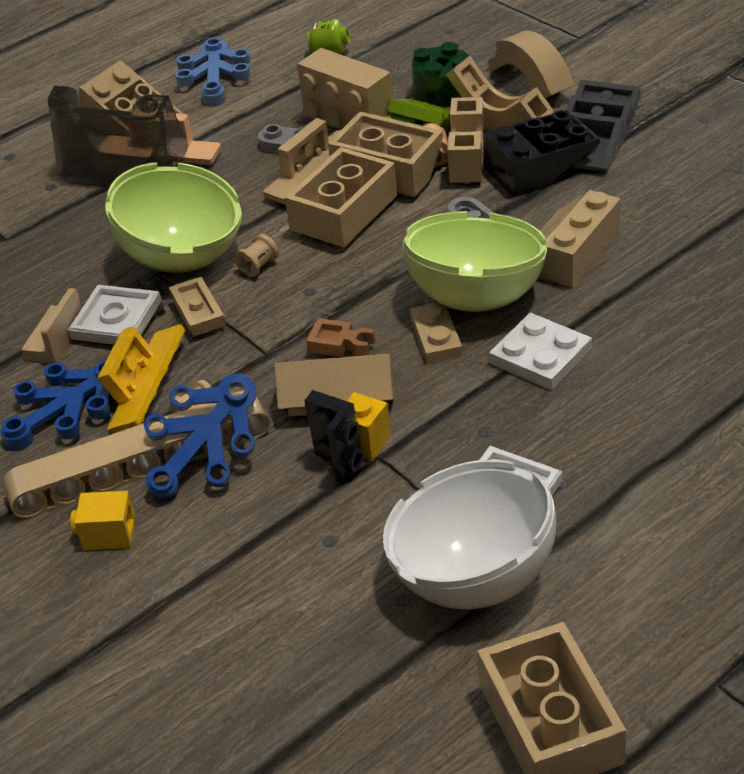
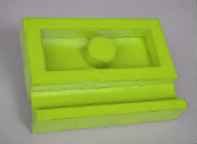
[388,99,451,130]

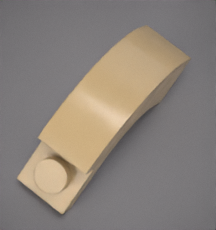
[487,31,575,98]
[446,56,554,131]

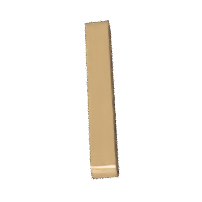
[3,390,270,518]

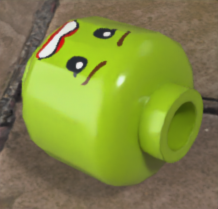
[307,19,351,55]

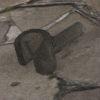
[139,274,166,316]

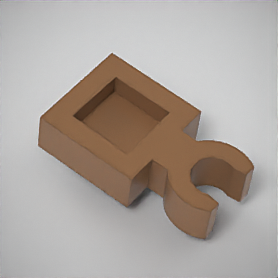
[306,318,375,357]

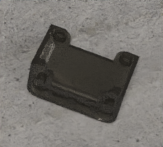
[47,85,188,188]

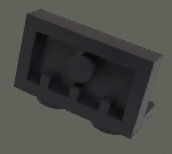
[304,390,364,483]

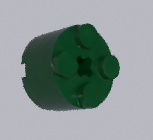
[412,42,469,108]

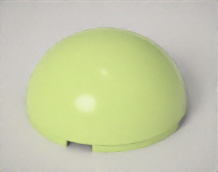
[105,162,242,273]
[403,211,547,312]

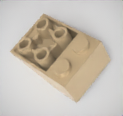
[75,60,183,135]

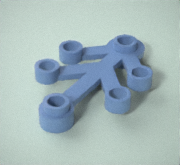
[175,38,251,106]

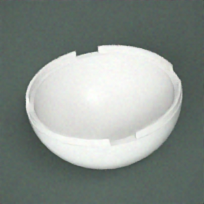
[383,460,556,610]

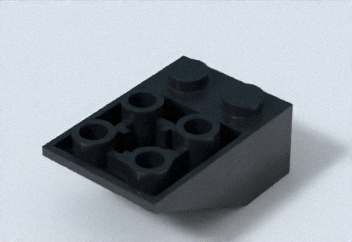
[483,110,600,197]

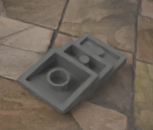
[566,80,641,172]

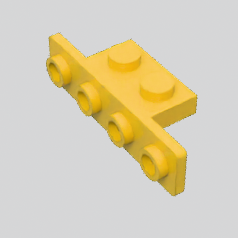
[97,324,185,434]

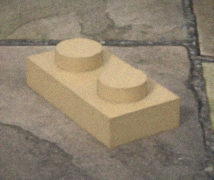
[169,277,226,337]
[410,303,463,364]

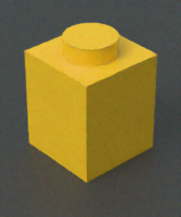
[347,392,391,461]
[70,491,136,551]

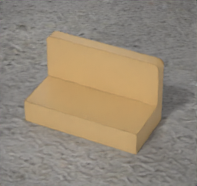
[21,288,82,364]

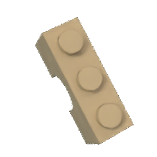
[448,97,484,184]

